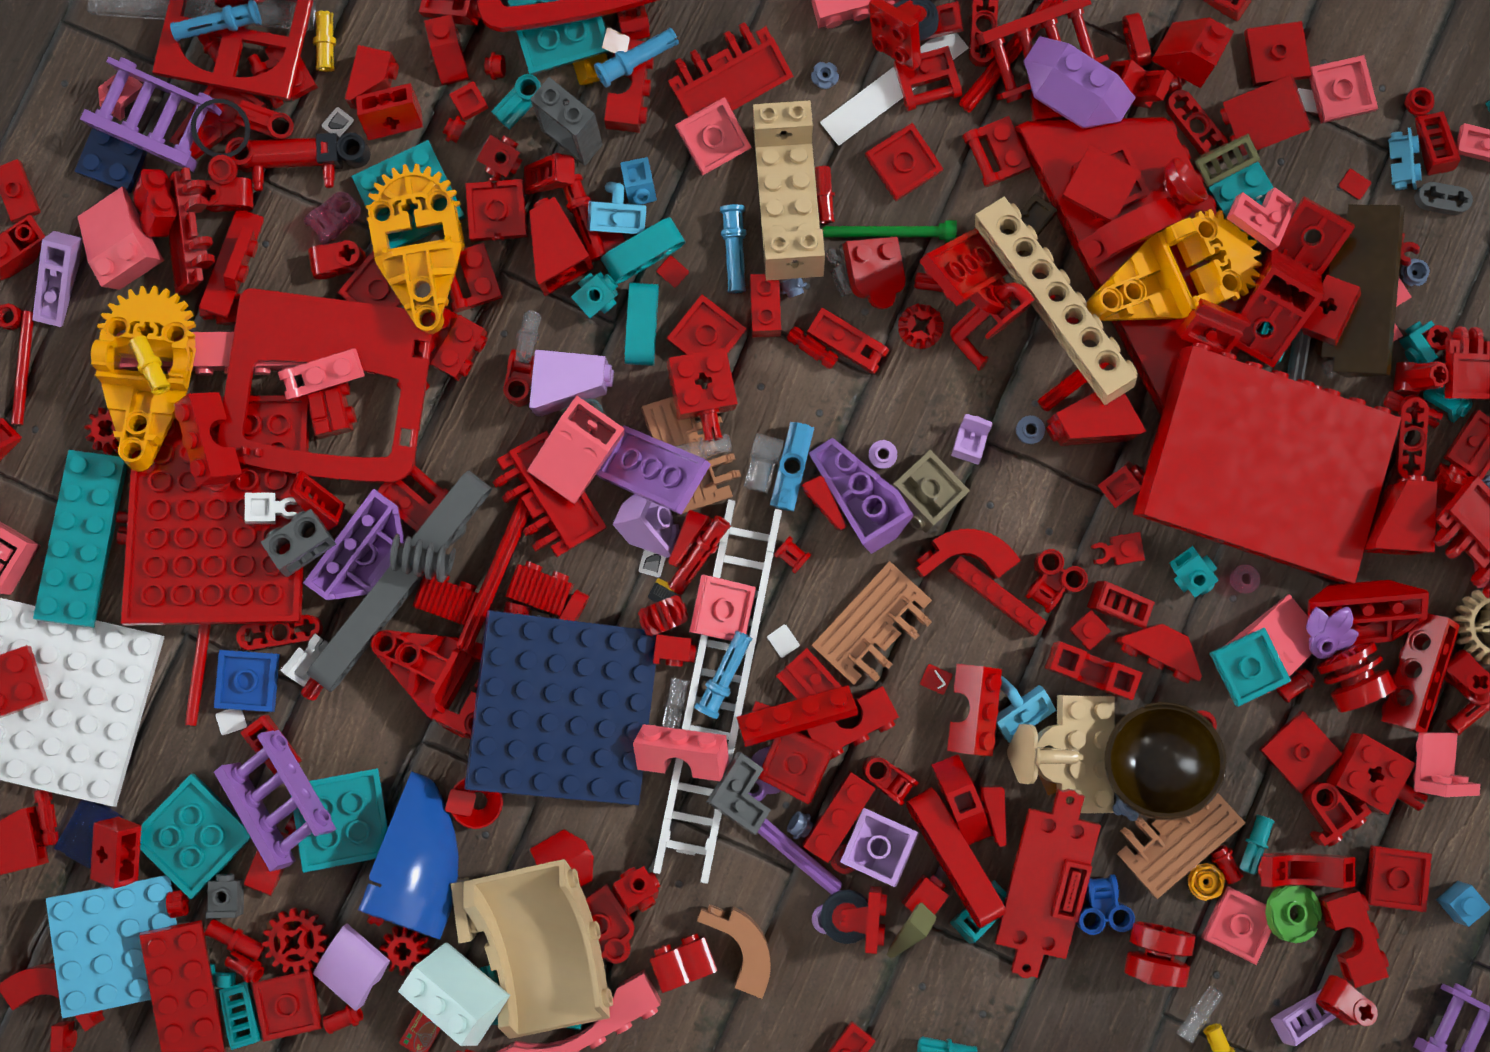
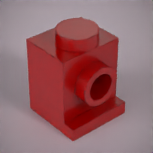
[653,634,697,667]

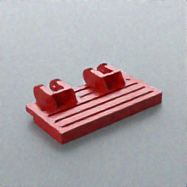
[668,22,794,118]
[168,167,215,295]
[1444,326,1490,399]
[492,431,607,557]
[1433,476,1490,599]

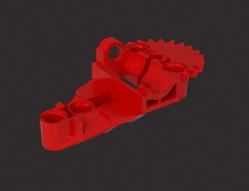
[371,630,483,740]

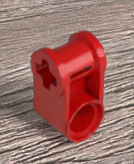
[200,177,254,213]
[308,240,367,280]
[503,349,535,407]
[1444,649,1490,706]
[862,755,919,806]
[1316,975,1378,1026]

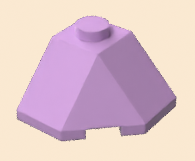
[613,494,680,558]

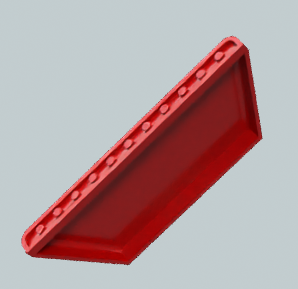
[1015,117,1263,416]

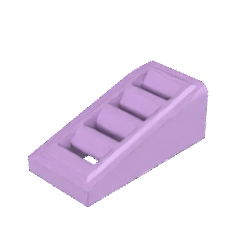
[1271,989,1337,1046]

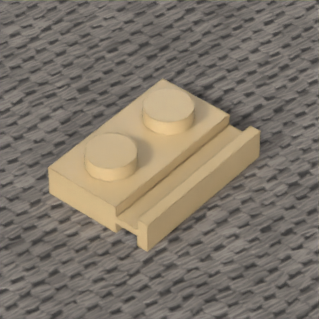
[451,877,478,943]

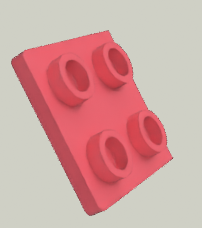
[1413,732,1481,797]

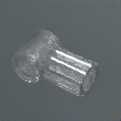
[744,433,784,494]

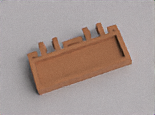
[641,397,741,516]
[811,561,932,685]
[1117,793,1246,900]

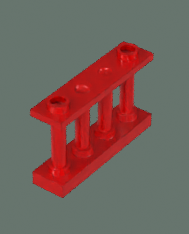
[976,0,1109,103]

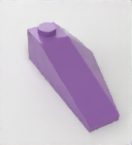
[809,438,914,554]

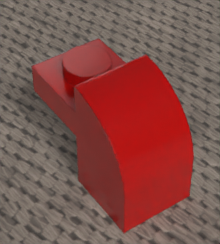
[1109,60,1174,108]

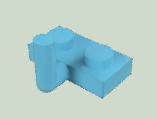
[587,182,646,234]
[996,676,1057,743]

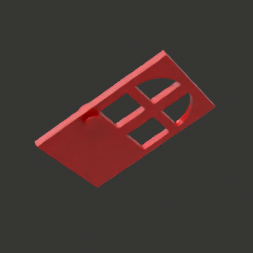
[152,0,313,101]

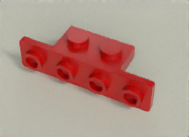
[199,209,264,318]

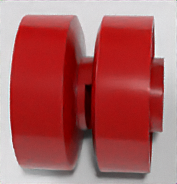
[1124,921,1196,987]

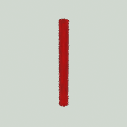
[11,311,34,425]
[185,624,211,726]

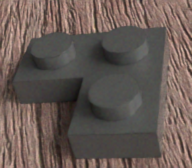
[706,752,771,835]

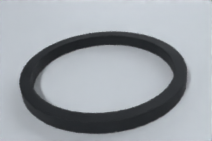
[191,99,250,157]

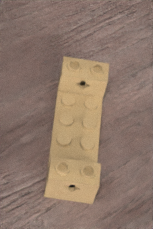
[753,100,825,281]

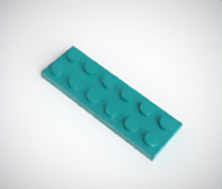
[33,450,128,628]

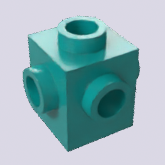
[571,272,619,318]
[1169,546,1219,597]

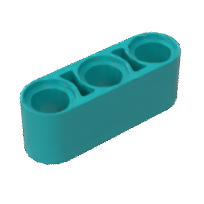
[600,217,686,284]
[625,283,659,366]

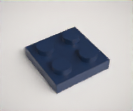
[75,128,148,194]

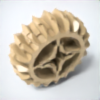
[1452,588,1490,665]

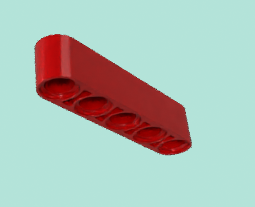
[906,787,1006,928]

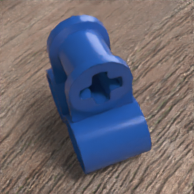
[1075,874,1135,935]

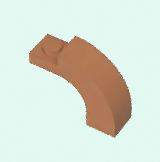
[697,905,771,999]

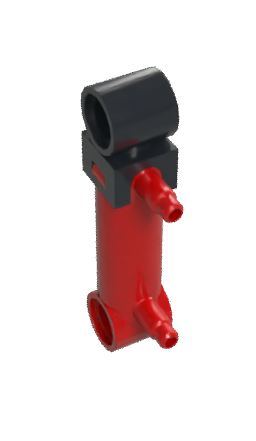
[225,132,371,191]

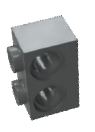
[261,509,336,577]

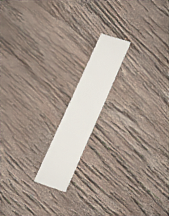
[820,33,969,146]

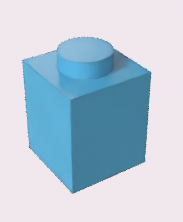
[1436,881,1490,927]

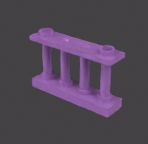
[80,57,222,173]
[214,730,336,872]
[1413,983,1490,1052]

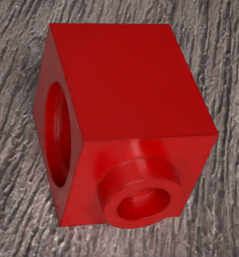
[902,874,949,915]

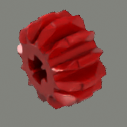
[84,407,120,455]
[638,595,689,636]
[379,925,431,975]

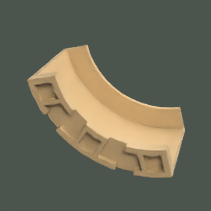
[463,859,613,1039]

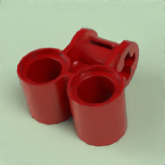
[1025,549,1088,613]

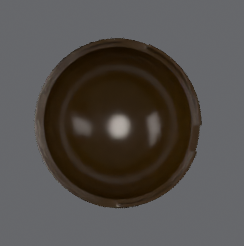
[1104,702,1227,820]

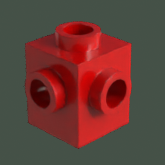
[476,134,523,179]
[612,866,660,916]

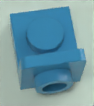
[620,157,657,205]

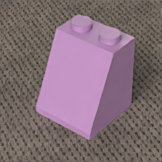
[529,350,614,416]

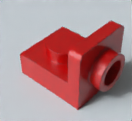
[1098,461,1145,508]

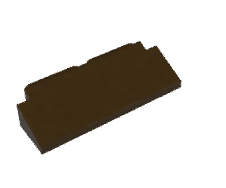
[1315,204,1405,378]

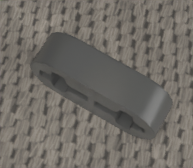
[1414,182,1473,215]

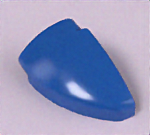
[358,771,459,940]

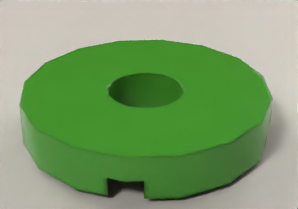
[1265,885,1322,943]

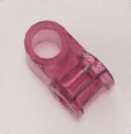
[304,192,361,245]

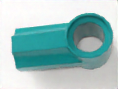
[491,74,541,130]

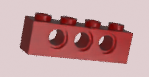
[1381,613,1460,734]

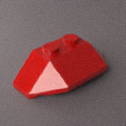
[1308,580,1429,645]

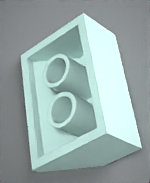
[398,943,510,1046]

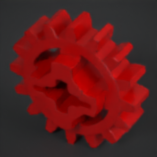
[262,907,329,974]

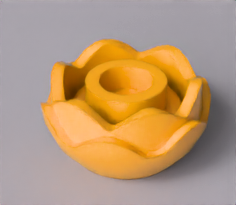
[1188,863,1225,901]

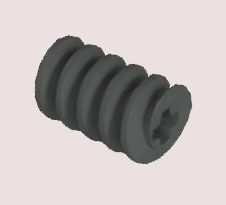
[390,534,456,583]

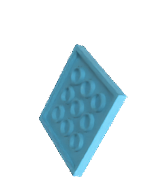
[46,875,177,1018]

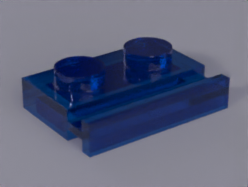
[54,799,124,869]

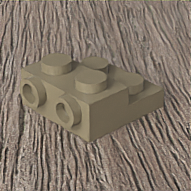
[892,450,970,533]

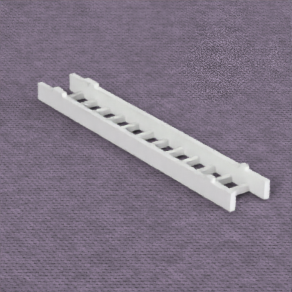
[653,499,782,884]

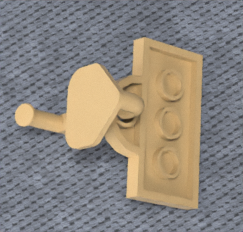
[1007,695,1115,813]

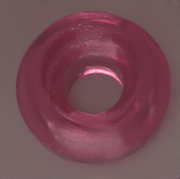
[1230,565,1260,594]

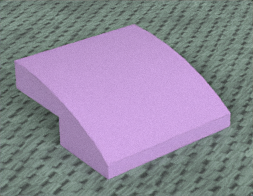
[313,924,390,1011]

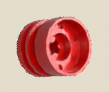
[1317,641,1397,712]

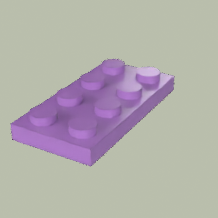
[596,425,711,514]

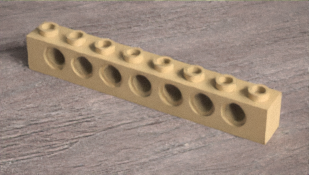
[975,196,1137,405]

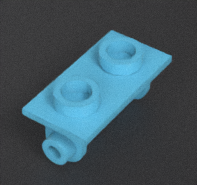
[1388,127,1422,190]

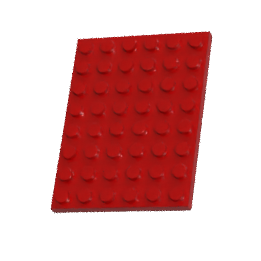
[121,395,310,626]

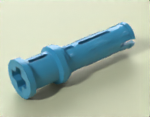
[170,0,262,41]
[594,27,679,88]
[720,204,747,293]
[694,630,753,719]

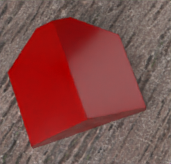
[530,829,594,887]

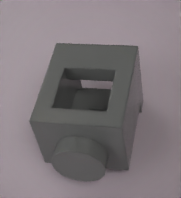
[206,874,244,918]

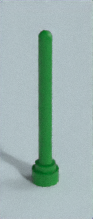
[821,220,957,243]

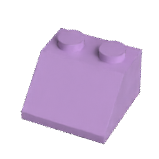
[840,808,919,887]

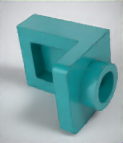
[1399,320,1438,364]
[1423,384,1473,423]

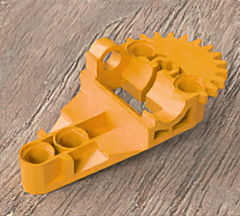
[366,164,465,334]
[1086,209,1262,321]
[91,286,196,472]

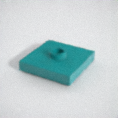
[1210,628,1291,707]

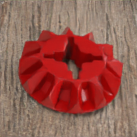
[898,303,944,349]

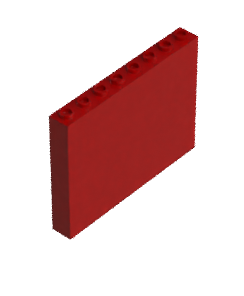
[1133,343,1401,584]

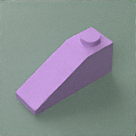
[32,231,82,327]

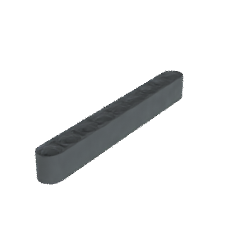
[307,470,492,692]

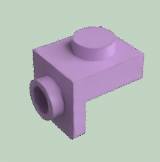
[951,414,992,465]

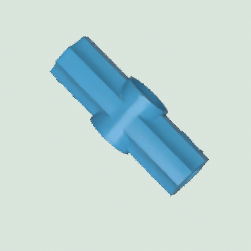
[770,422,814,512]

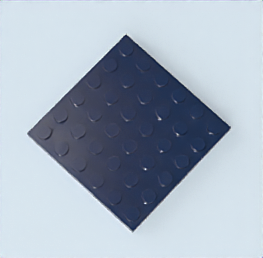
[464,610,660,805]

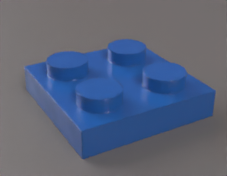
[214,650,280,712]

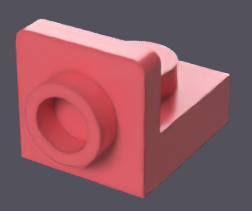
[98,74,143,121]

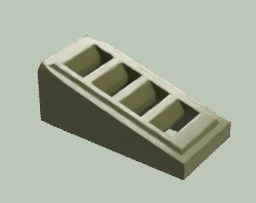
[1193,134,1261,187]
[886,903,936,958]

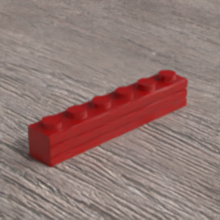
[948,555,1047,636]

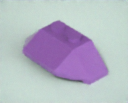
[1023,36,1136,128]
[303,489,404,600]

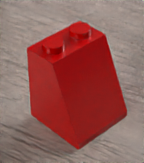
[1220,74,1311,156]
[529,196,594,297]
[1046,392,1146,446]
[1364,475,1437,556]

